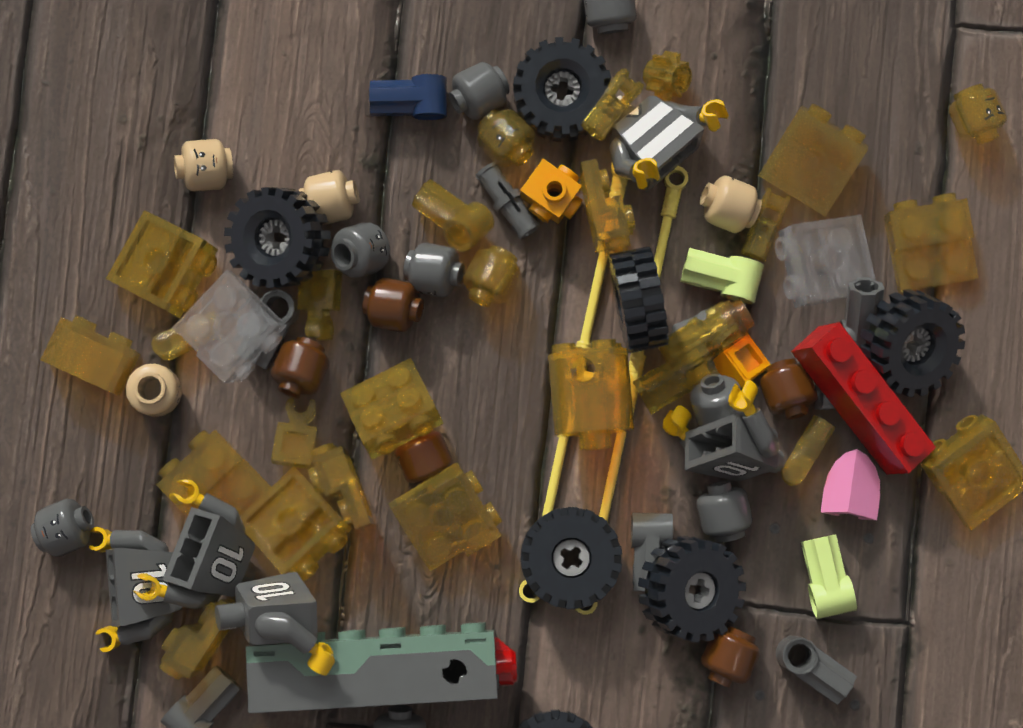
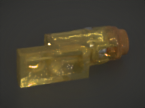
[633,298,755,414]

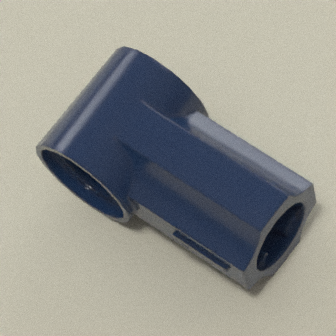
[369,74,447,120]

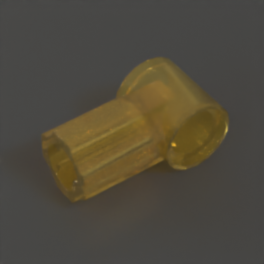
[411,179,495,252]

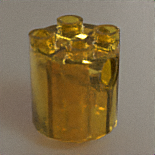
[548,339,634,451]

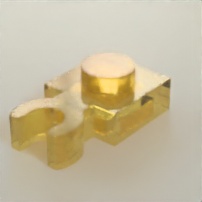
[271,397,318,469]

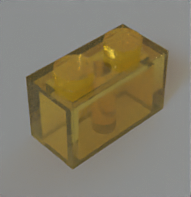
[40,315,140,396]

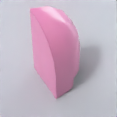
[821,449,880,520]

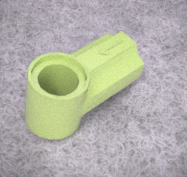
[680,248,764,304]
[801,534,857,619]

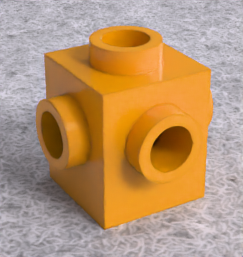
[520,158,583,224]

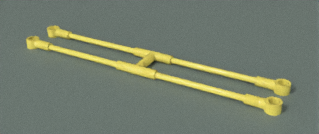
[519,163,688,615]

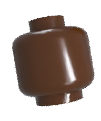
[362,278,424,332]
[271,337,330,399]
[760,358,818,420]
[394,426,453,488]
[701,625,760,688]

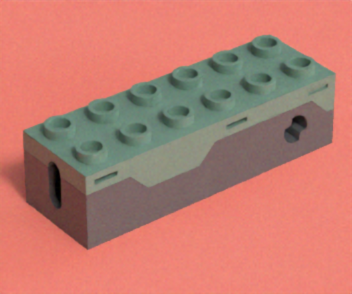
[245,622,517,713]

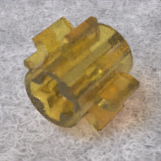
[643,51,692,101]

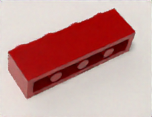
[791,322,936,475]

